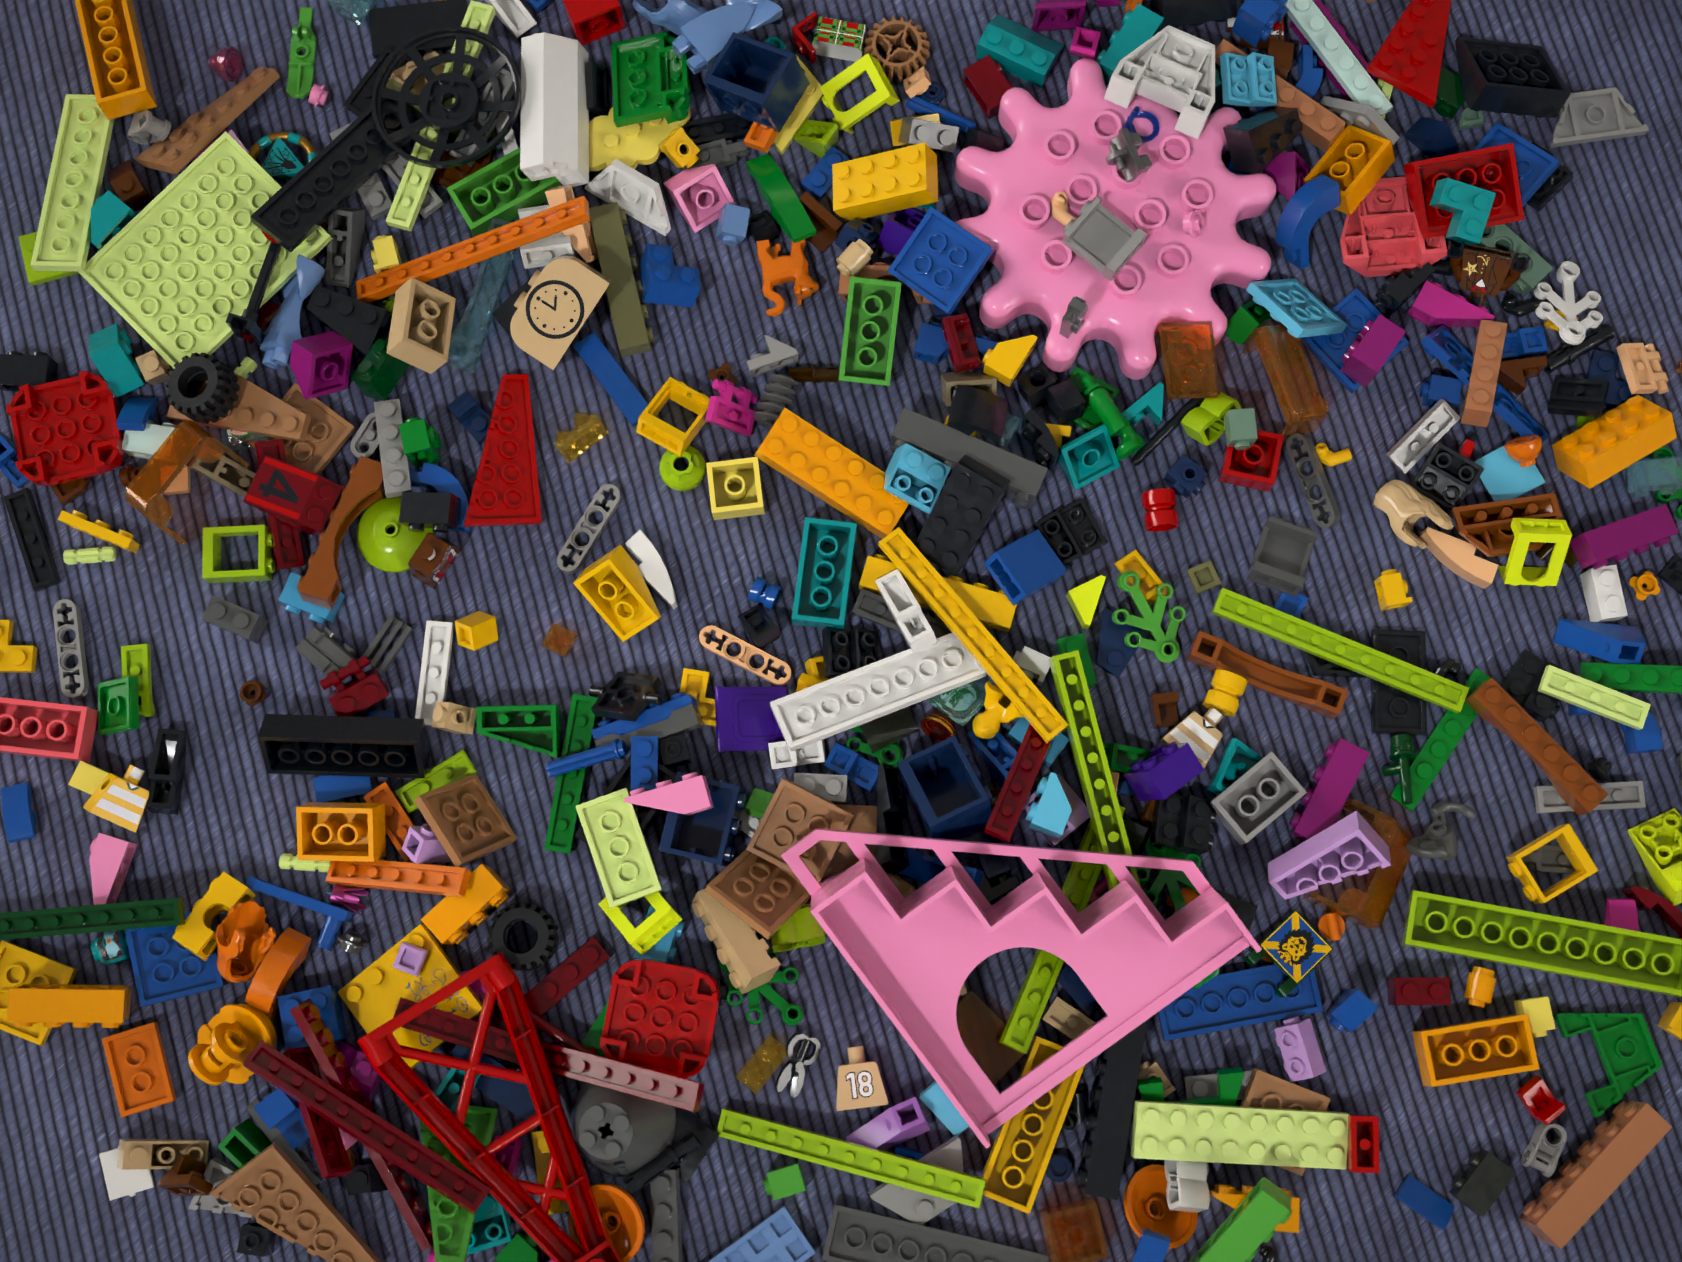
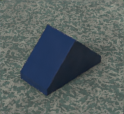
[1404,117,1459,159]

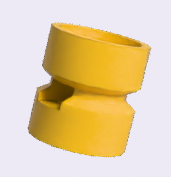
[1203,669,1248,717]

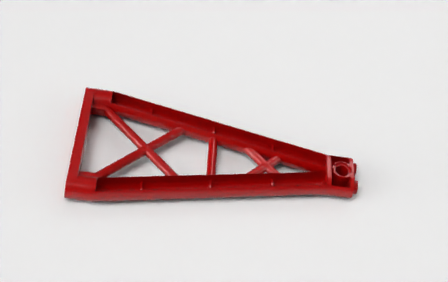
[357,952,623,1262]

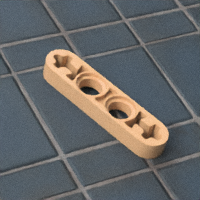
[699,625,792,686]

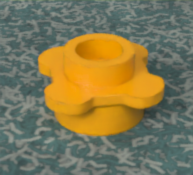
[1629,571,1660,601]

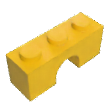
[172,871,256,961]

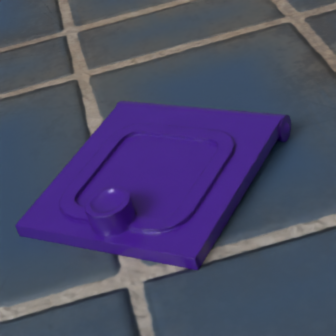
[714,686,787,754]

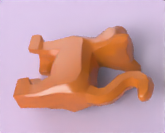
[756,239,819,317]

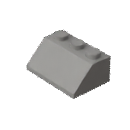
[1211,751,1307,845]

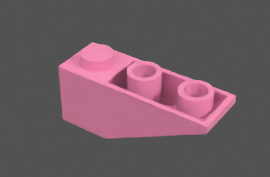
[624,772,714,815]

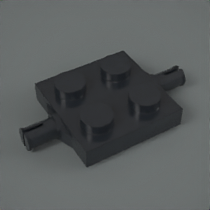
[588,672,665,722]

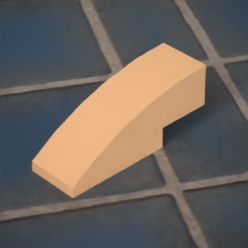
[545,184,598,263]
[1419,527,1498,589]

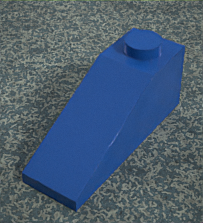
[967,730,1036,793]

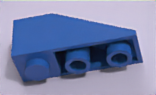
[1553,618,1646,664]

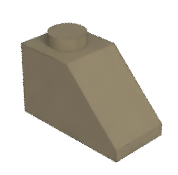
[941,371,997,406]

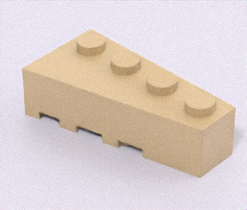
[692,888,781,994]

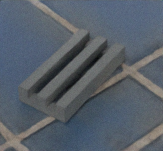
[362,615,413,673]

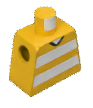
[83,764,149,833]

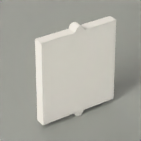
[99,1146,155,1200]

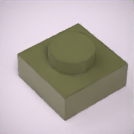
[1186,560,1221,595]

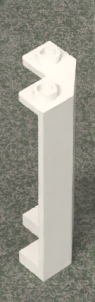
[520,32,589,187]

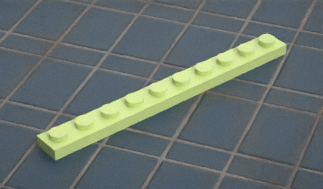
[386,0,496,232]

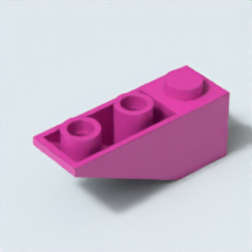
[1406,280,1495,327]

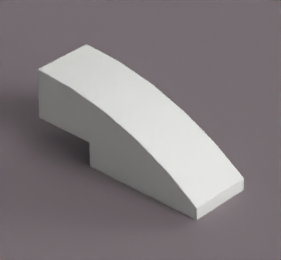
[484,0,537,38]
[625,530,677,610]
[875,569,937,654]

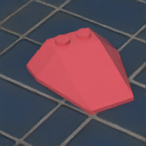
[1340,177,1447,277]

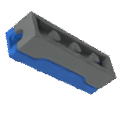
[591,692,704,762]

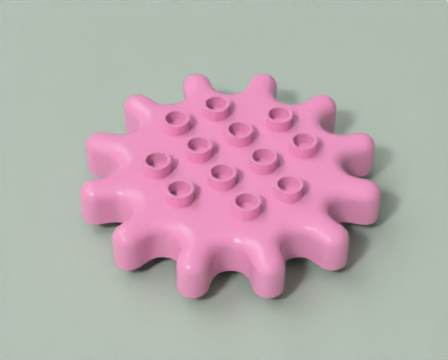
[954,58,1276,380]

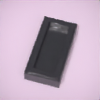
[585,61,609,116]

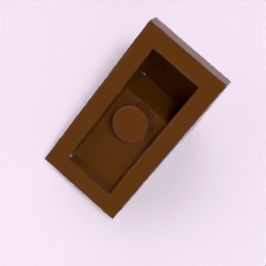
[1266,39,1294,81]
[1497,356,1548,395]
[157,1155,214,1196]

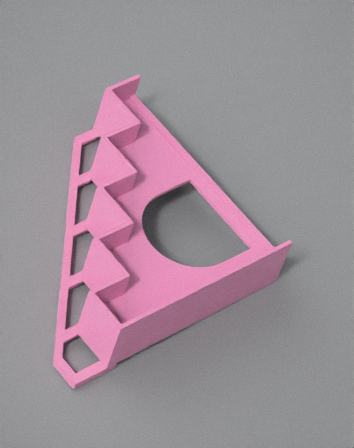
[781,828,1262,1149]

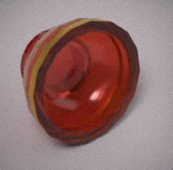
[920,709,956,742]

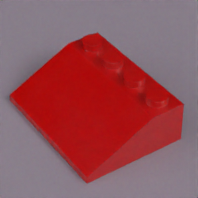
[1403,143,1524,239]

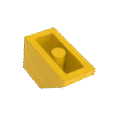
[982,335,1038,387]

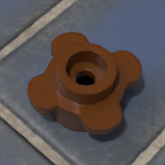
[708,363,737,392]

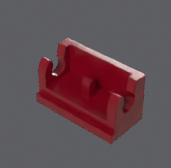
[941,313,982,374]

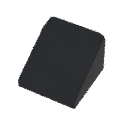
[747,210,779,245]

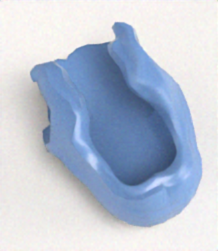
[632,0,708,36]

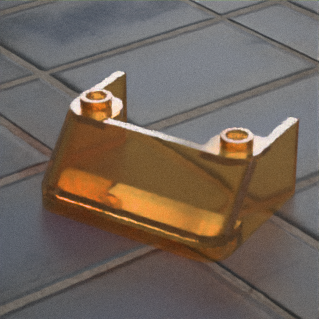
[1242,324,1329,441]
[125,421,250,546]
[1302,799,1414,929]

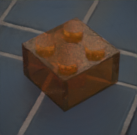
[1038,1198,1109,1262]

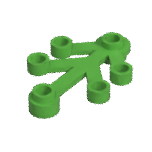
[1112,571,1186,663]

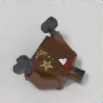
[1447,241,1530,307]

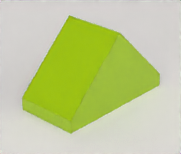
[793,119,839,158]

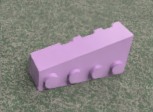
[1268,811,1392,900]

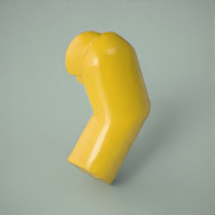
[1315,443,1352,467]

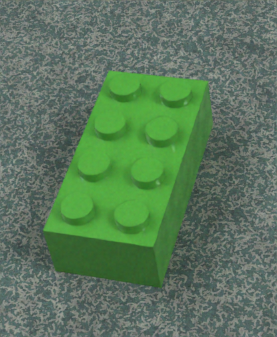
[446,147,561,237]
[839,276,902,386]

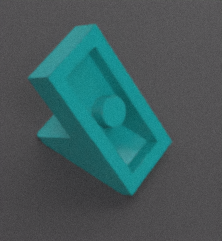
[1122,382,1164,427]

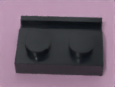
[1547,377,1610,417]

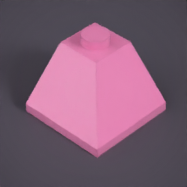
[663,164,736,233]

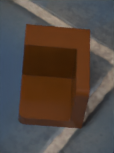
[1148,691,1179,729]

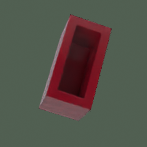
[962,55,1014,119]
[1387,978,1451,1005]

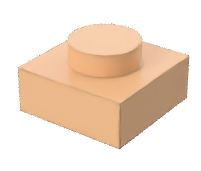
[903,66,931,98]

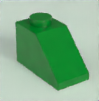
[1226,300,1272,345]
[494,1230,542,1262]

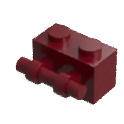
[319,655,389,716]

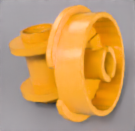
[188,1004,277,1085]

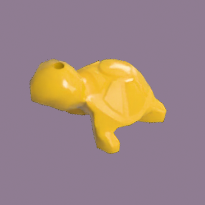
[972,681,1024,739]

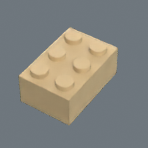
[386,277,456,374]

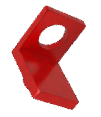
[792,12,818,63]

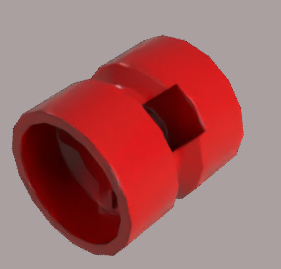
[1141,488,1179,532]

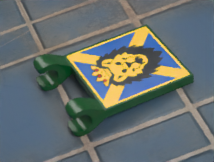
[1244,909,1334,998]

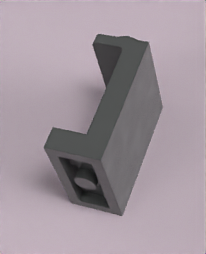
[1246,517,1318,597]

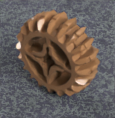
[863,15,930,83]

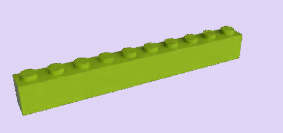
[1049,650,1141,891]

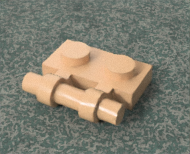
[1616,343,1669,394]

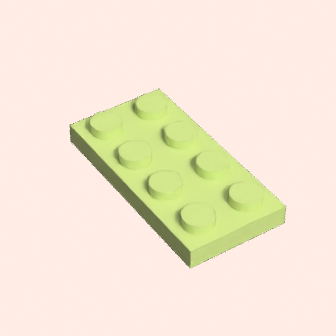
[575,788,662,908]

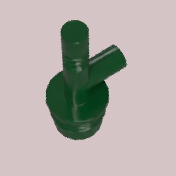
[1382,734,1417,805]

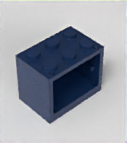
[702,32,810,132]
[897,735,994,840]
[658,772,749,866]

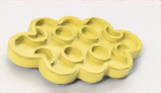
[589,107,691,172]

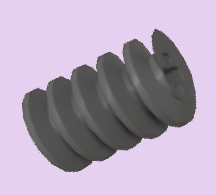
[753,374,799,430]

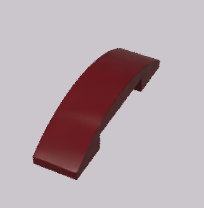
[1621,886,1682,939]

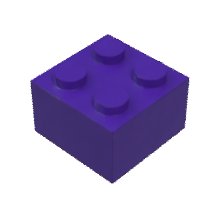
[1123,742,1204,801]

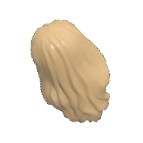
[1373,480,1454,549]

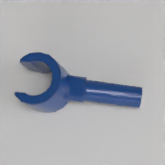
[1118,780,1133,796]

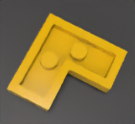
[0,620,37,673]
[679,668,716,727]

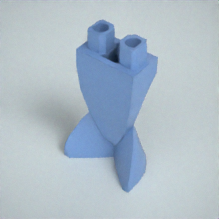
[672,0,783,74]
[260,254,325,370]

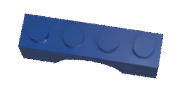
[913,322,999,382]

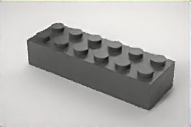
[891,408,1048,509]

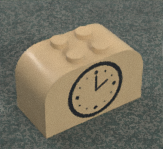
[510,256,611,370]

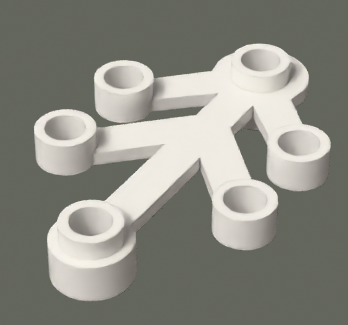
[1534,261,1603,345]

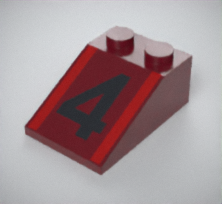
[242,455,342,536]

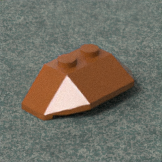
[1452,493,1562,557]

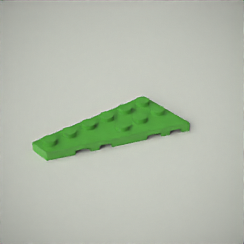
[419,1105,498,1262]

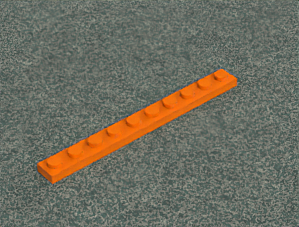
[356,195,590,303]

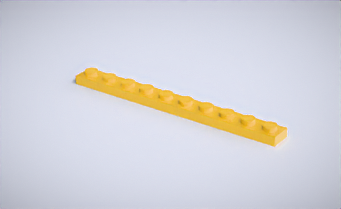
[878,527,1069,743]

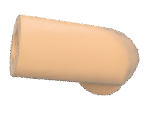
[1051,191,1077,226]

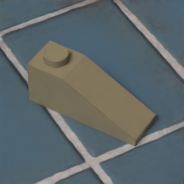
[188,445,255,498]

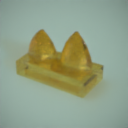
[554,412,608,464]
[736,1035,787,1094]

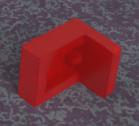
[1516,1075,1566,1125]

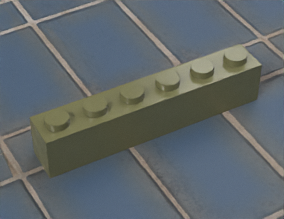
[589,202,654,357]

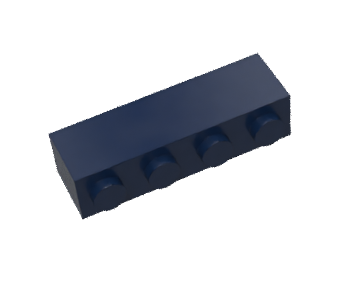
[444,1045,536,1120]

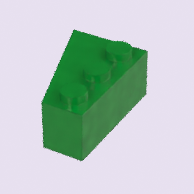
[476,704,561,758]

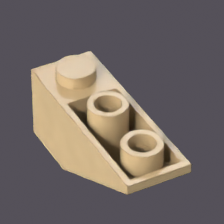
[117,1139,209,1170]

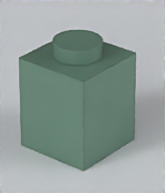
[1224,408,1258,450]

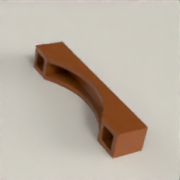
[297,456,385,610]
[1185,631,1349,719]
[1465,677,1608,815]

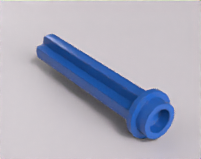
[545,739,628,777]

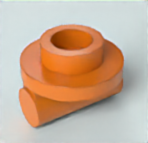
[1317,912,1345,941]

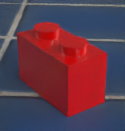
[1346,1114,1380,1173]

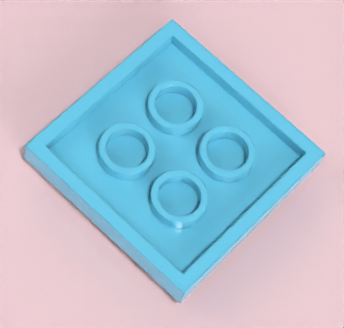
[1246,278,1347,338]

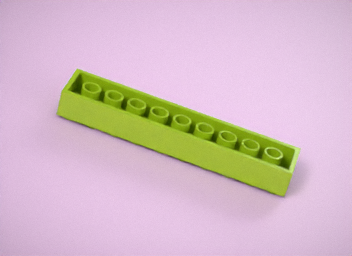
[1401,890,1682,997]

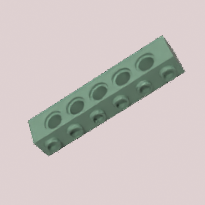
[1476,224,1553,297]

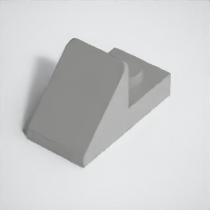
[746,335,799,378]

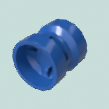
[748,576,782,610]

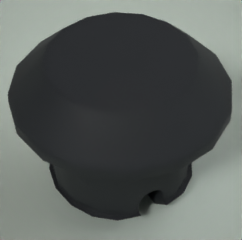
[1587,757,1612,780]

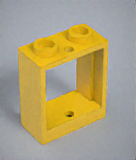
[636,377,710,457]
[1506,824,1598,904]

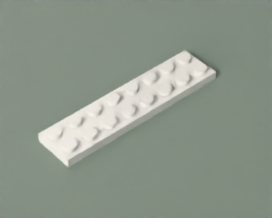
[770,633,986,752]

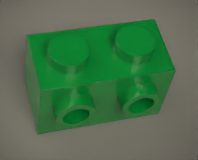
[399,417,442,467]

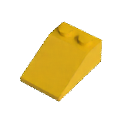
[573,545,661,642]

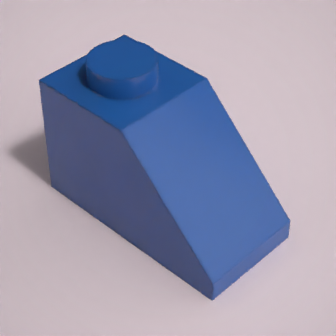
[1325,989,1379,1032]

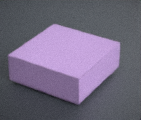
[393,941,429,977]

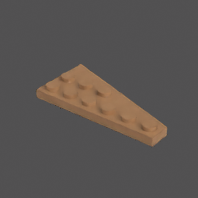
[134,67,280,174]
[167,372,311,442]
[209,1141,382,1262]

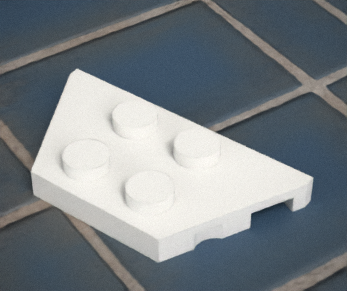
[585,159,671,236]

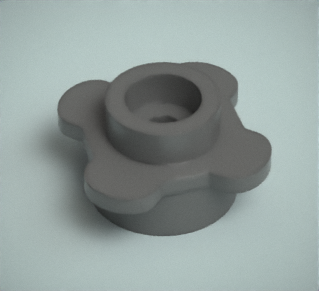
[338,931,368,954]

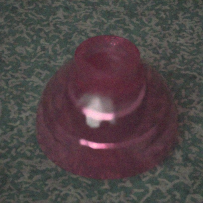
[208,46,243,82]

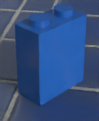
[984,529,1068,606]

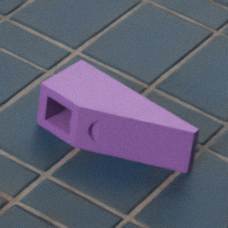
[846,1097,930,1151]

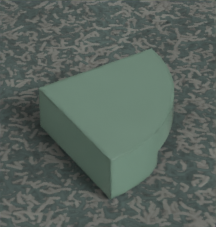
[1457,106,1485,130]

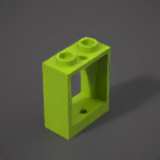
[202,525,276,583]

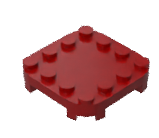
[6,371,124,486]
[600,959,720,1079]

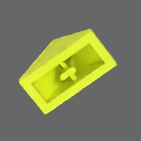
[1066,575,1106,630]

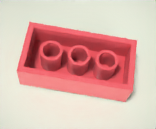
[0,697,98,763]

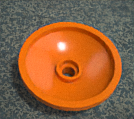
[1124,1165,1198,1249]
[568,1183,645,1262]

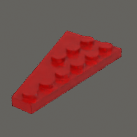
[1366,0,1451,108]
[463,374,542,527]

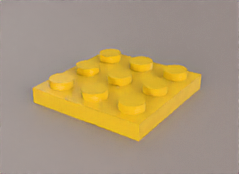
[0,940,78,1046]

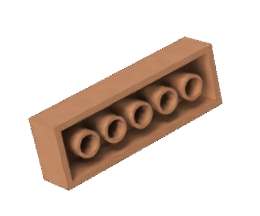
[1519,1100,1672,1249]

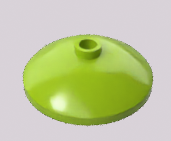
[356,497,434,573]

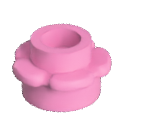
[308,84,329,108]

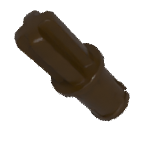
[788,364,839,385]

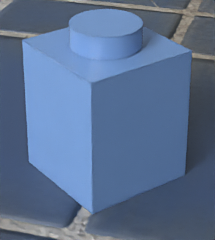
[715,203,750,246]

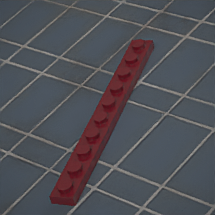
[290,998,434,1252]
[243,1040,491,1215]

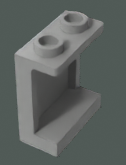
[1062,196,1147,281]

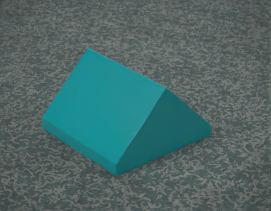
[1057,424,1120,490]
[1205,738,1263,795]

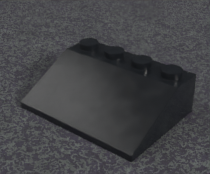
[1455,37,1571,118]

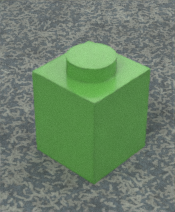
[763,1162,806,1200]

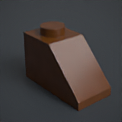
[107,160,153,211]

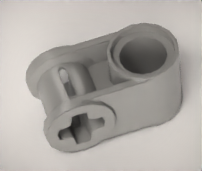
[127,110,171,145]
[1521,1122,1567,1178]

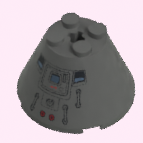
[571,1082,677,1178]

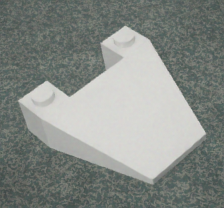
[1104,25,1215,139]

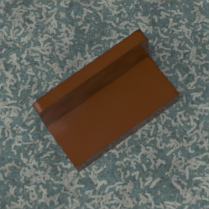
[799,192,843,253]

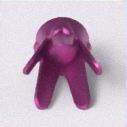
[327,884,369,914]

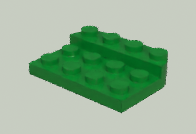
[611,32,691,127]

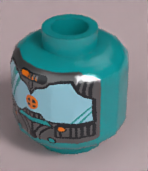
[91,930,130,965]

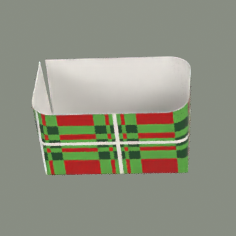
[812,16,866,62]

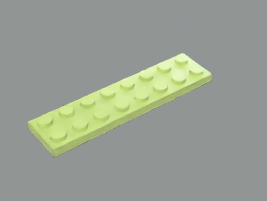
[30,94,115,272]
[1131,1100,1350,1170]

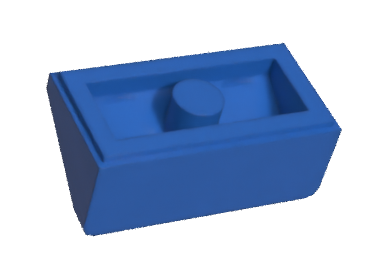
[1393,1174,1455,1231]

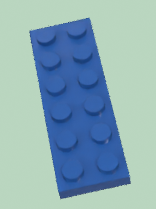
[1157,964,1323,1041]

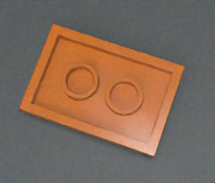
[102,1022,177,1117]

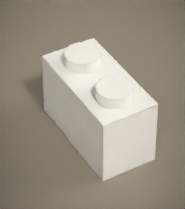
[1580,565,1628,623]

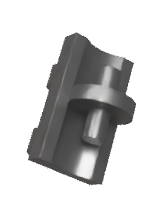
[1106,127,1152,183]

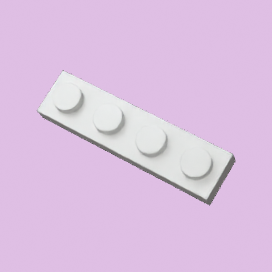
[415,621,454,726]

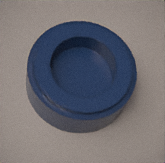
[1045,1153,1072,1182]

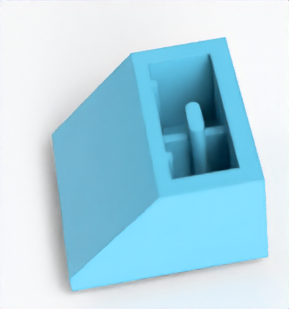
[884,443,951,514]
[1025,772,1072,839]

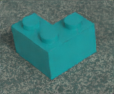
[1429,178,1496,245]
[89,323,144,398]

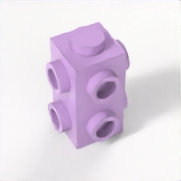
[402,824,452,864]
[1274,1016,1327,1082]

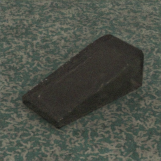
[859,708,920,753]

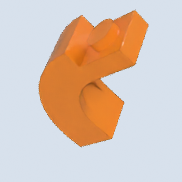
[244,927,312,1022]

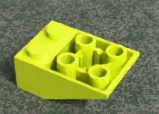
[1627,808,1682,906]

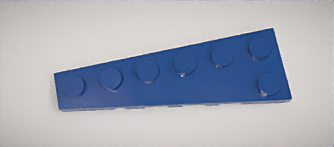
[1420,325,1550,443]

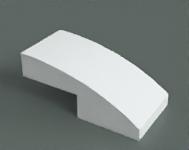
[768,740,826,769]

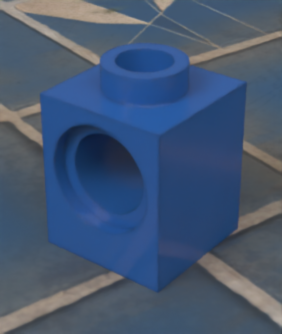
[1419,374,1462,410]

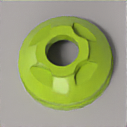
[659,446,706,491]

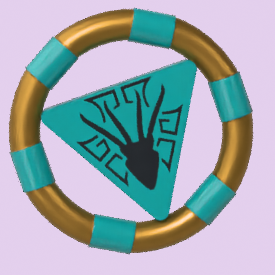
[248,132,318,182]

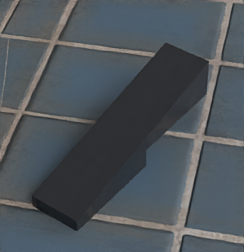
[876,762,910,875]

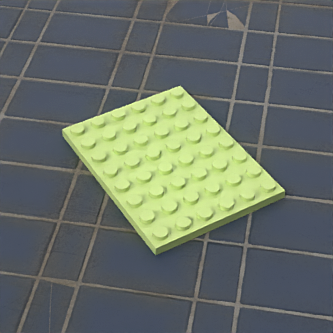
[79,131,333,369]

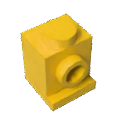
[658,127,700,168]
[1374,569,1413,611]

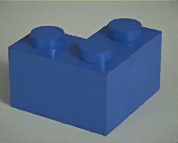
[1231,0,1288,47]
[640,243,701,308]
[253,1088,310,1150]

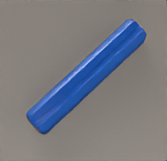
[907,95,976,135]

